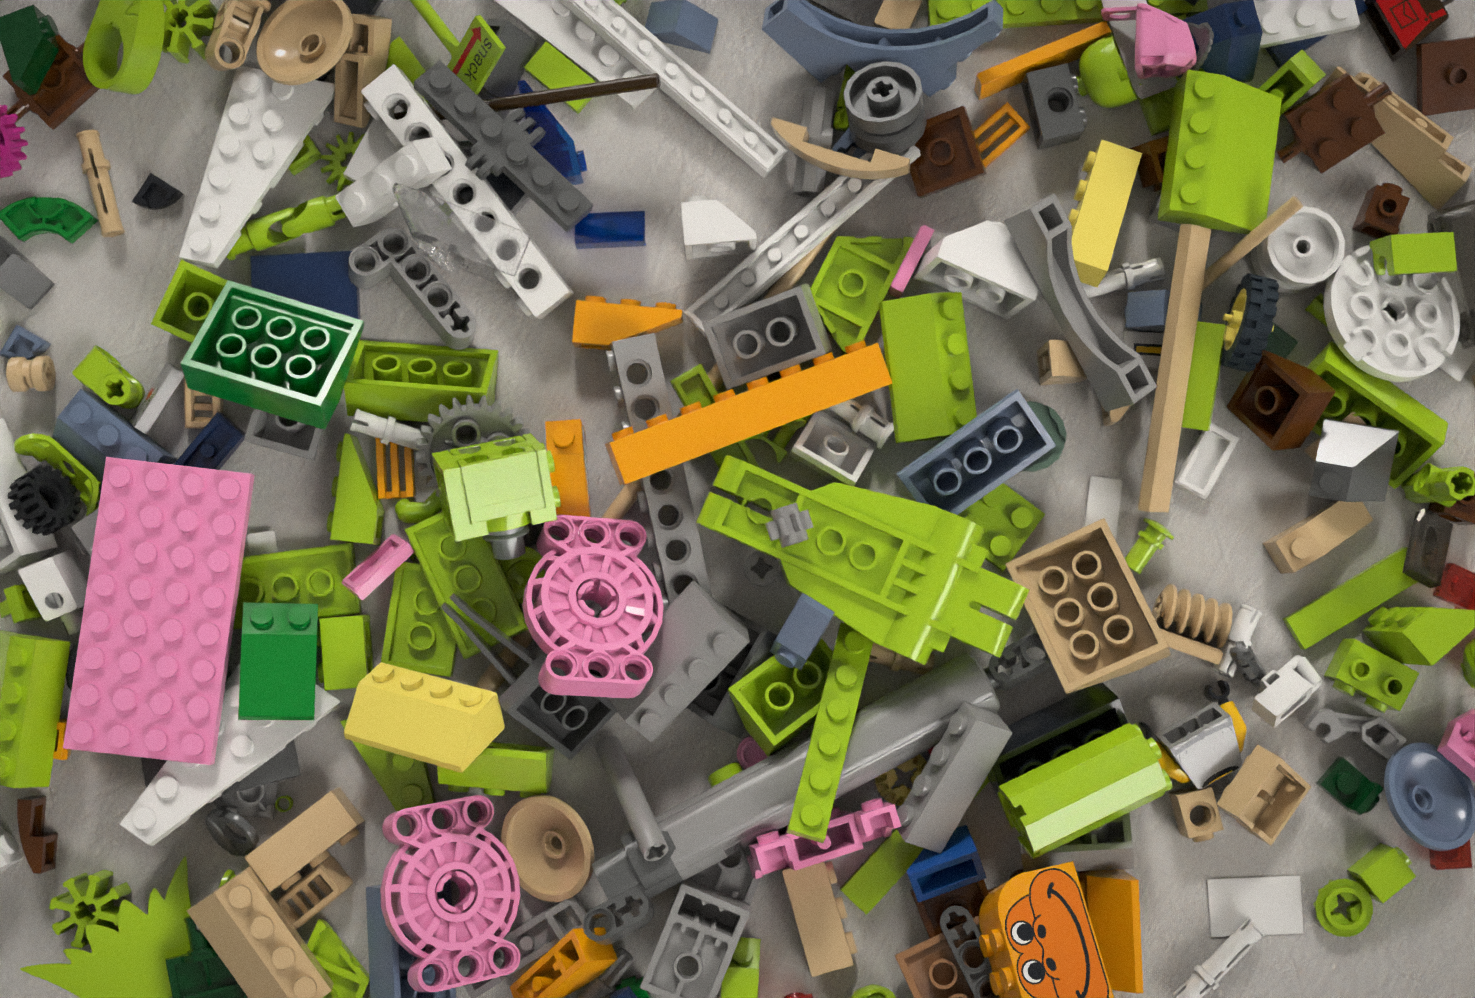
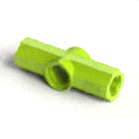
[1401,463,1475,508]

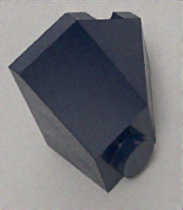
[1182,0,1263,83]

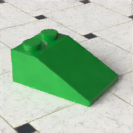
[238,603,318,720]

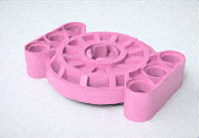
[523,515,664,698]
[380,795,520,992]

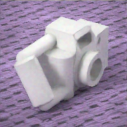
[1252,655,1322,728]

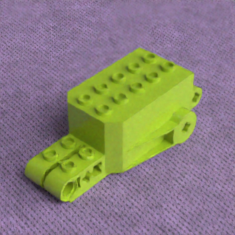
[696,455,1029,666]

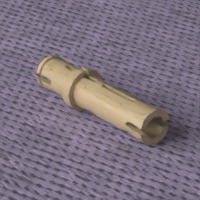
[76,129,125,238]

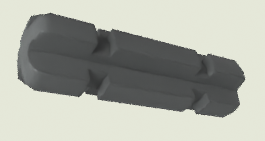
[1229,641,1267,686]

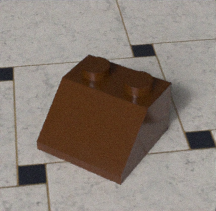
[1226,350,1336,451]

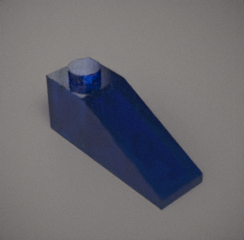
[518,80,588,185]

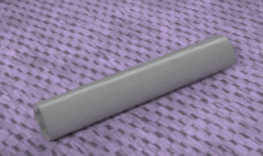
[595,736,669,861]

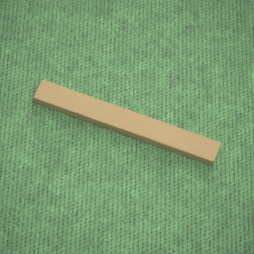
[1138,224,1211,513]

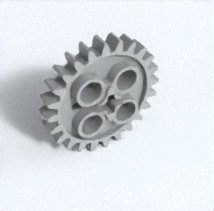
[416,395,530,497]

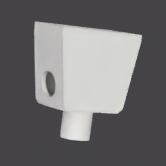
[18,548,87,635]

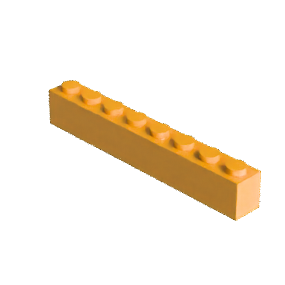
[605,340,892,485]

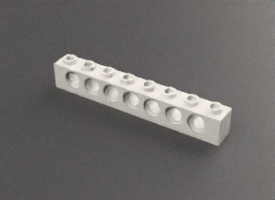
[361,64,574,319]

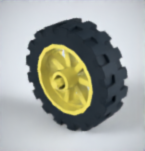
[1221,273,1279,372]

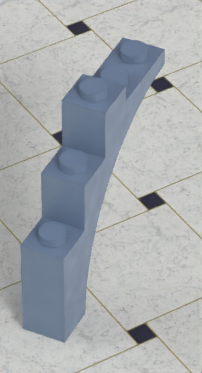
[762,0,1003,97]

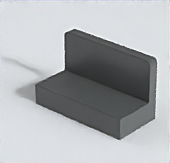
[482,19,537,97]

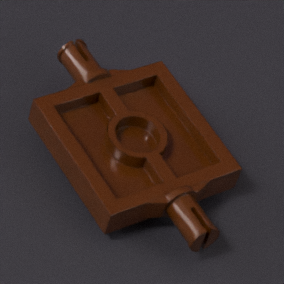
[2,34,100,130]
[1276,72,1392,174]

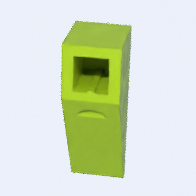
[327,433,385,546]

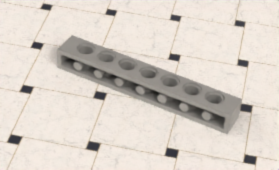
[605,333,712,611]

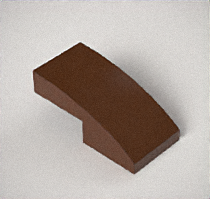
[17,795,58,874]

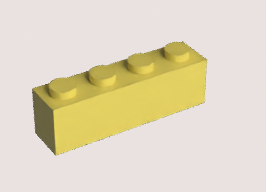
[1068,140,1142,287]

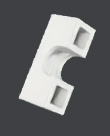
[335,137,452,227]

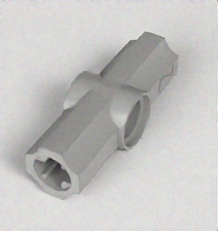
[793,86,835,198]

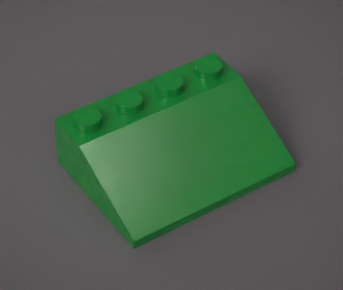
[180,280,364,430]

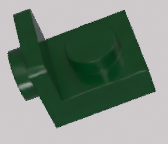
[1316,756,1383,815]

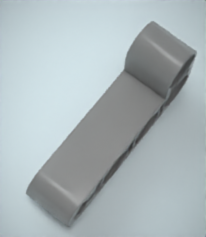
[348,227,477,350]

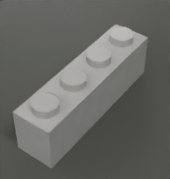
[897,702,1012,854]

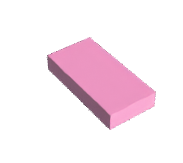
[888,225,935,299]
[341,534,414,601]

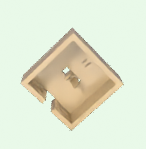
[1217,745,1311,846]

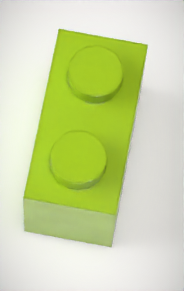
[317,615,374,691]

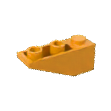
[572,296,683,351]

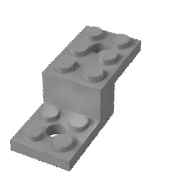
[640,841,761,998]

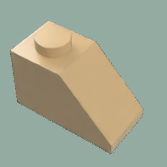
[1036,340,1087,386]

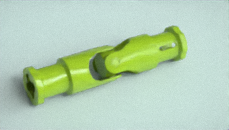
[226,187,347,261]

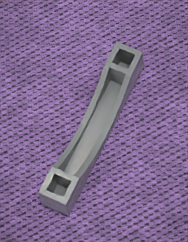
[1004,193,1157,412]

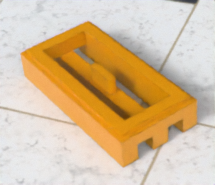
[973,102,1031,169]
[375,437,416,499]

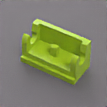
[1369,232,1457,276]

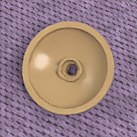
[256,0,353,85]
[501,794,594,902]

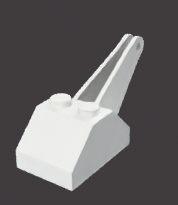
[913,220,1114,320]

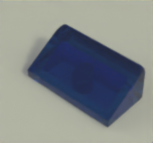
[574,211,646,249]

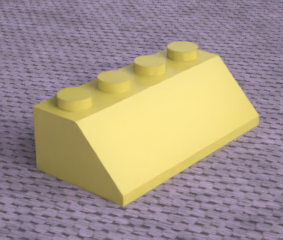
[344,662,505,773]

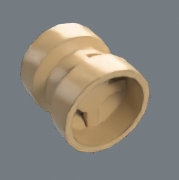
[6,356,56,392]

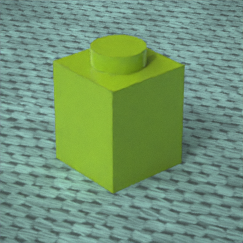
[1347,843,1417,904]

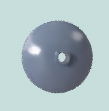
[1384,742,1475,851]

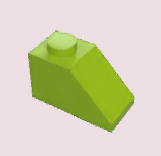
[1258,49,1326,116]

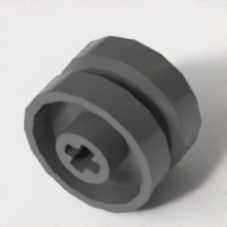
[843,61,927,154]

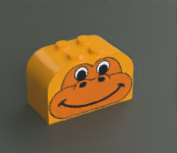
[979,861,1114,998]

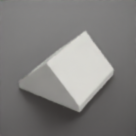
[789,411,877,486]

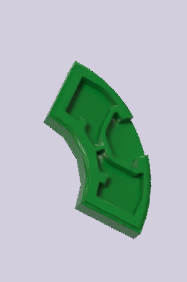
[0,197,99,244]

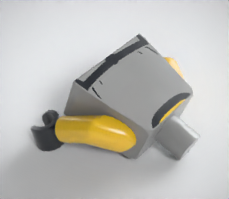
[1139,680,1247,795]

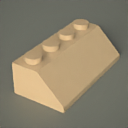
[187,866,334,998]

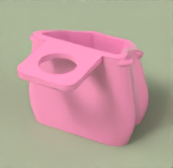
[1101,3,1197,79]

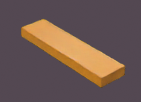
[974,21,1111,100]

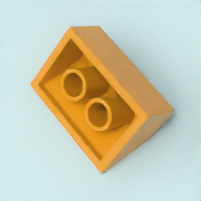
[1079,869,1143,994]

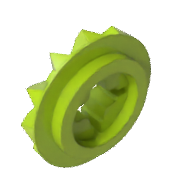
[1313,878,1373,937]

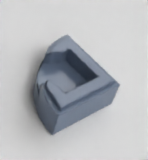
[0,325,51,360]

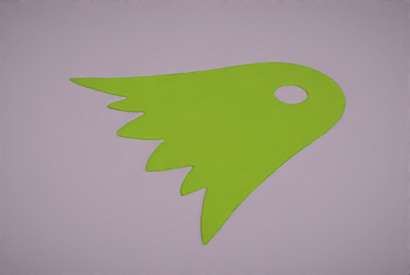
[20,856,191,998]

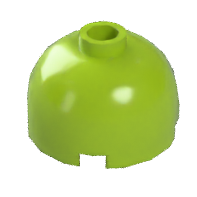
[1076,34,1137,108]

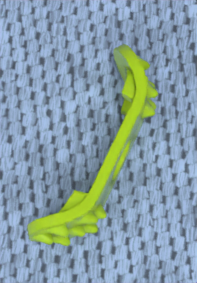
[14,433,101,516]

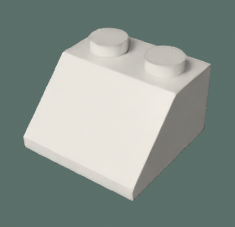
[681,195,757,260]

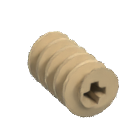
[1152,584,1233,648]

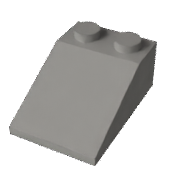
[702,283,832,390]

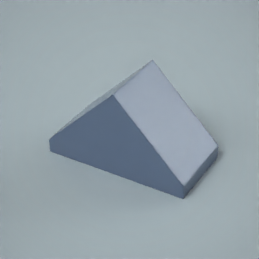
[645,0,718,54]

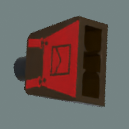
[1364,0,1454,62]

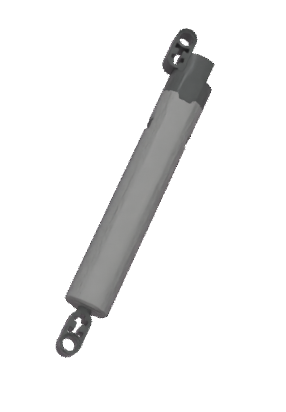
[582,633,1051,945]

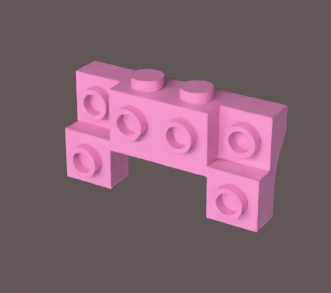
[747,798,901,879]

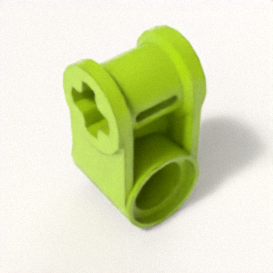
[72,345,145,409]

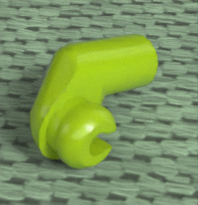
[395,489,442,524]

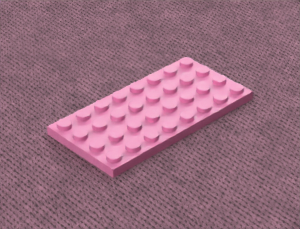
[63,457,255,765]

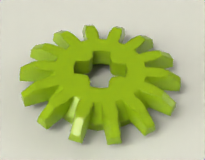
[320,132,365,192]

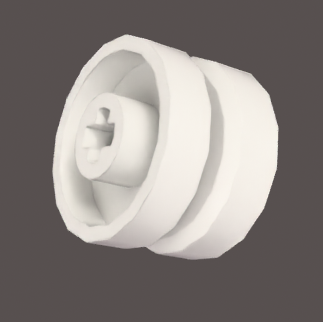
[1251,207,1345,294]

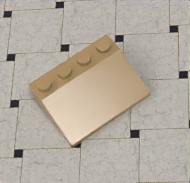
[1006,518,1171,694]

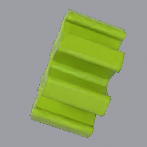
[162,0,218,64]
[49,870,132,948]

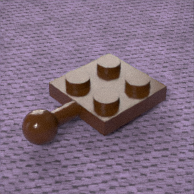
[910,868,1024,938]

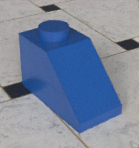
[907,825,987,903]

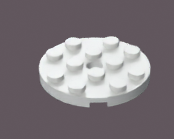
[1324,245,1460,382]

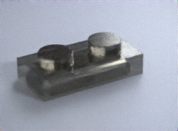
[1402,508,1453,589]

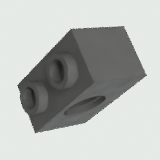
[1021,63,1087,150]

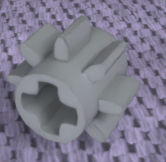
[765,503,814,548]

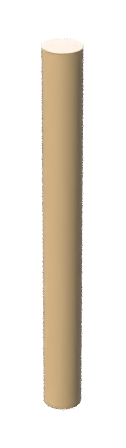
[1202,196,1303,291]

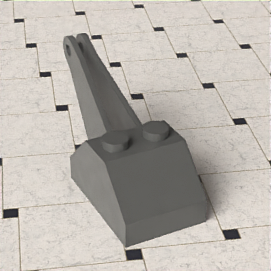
[441,593,617,760]

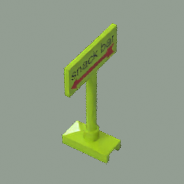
[409,0,506,95]

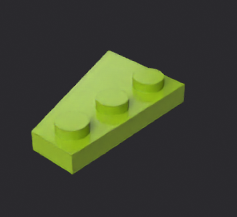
[340,720,436,811]

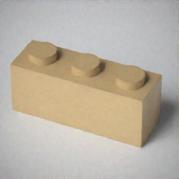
[244,787,365,892]
[781,861,858,977]

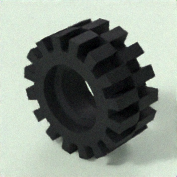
[8,465,81,536]

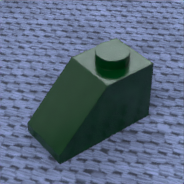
[0,5,59,96]

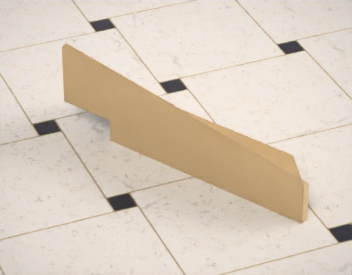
[1320,66,1472,209]

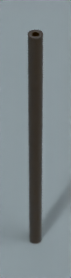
[394,73,661,120]

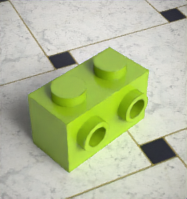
[1324,638,1419,713]

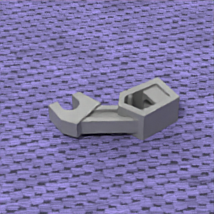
[1304,708,1407,761]

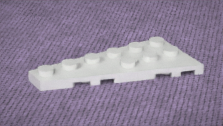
[179,66,335,269]
[120,664,344,846]

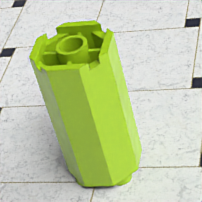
[997,723,1173,859]

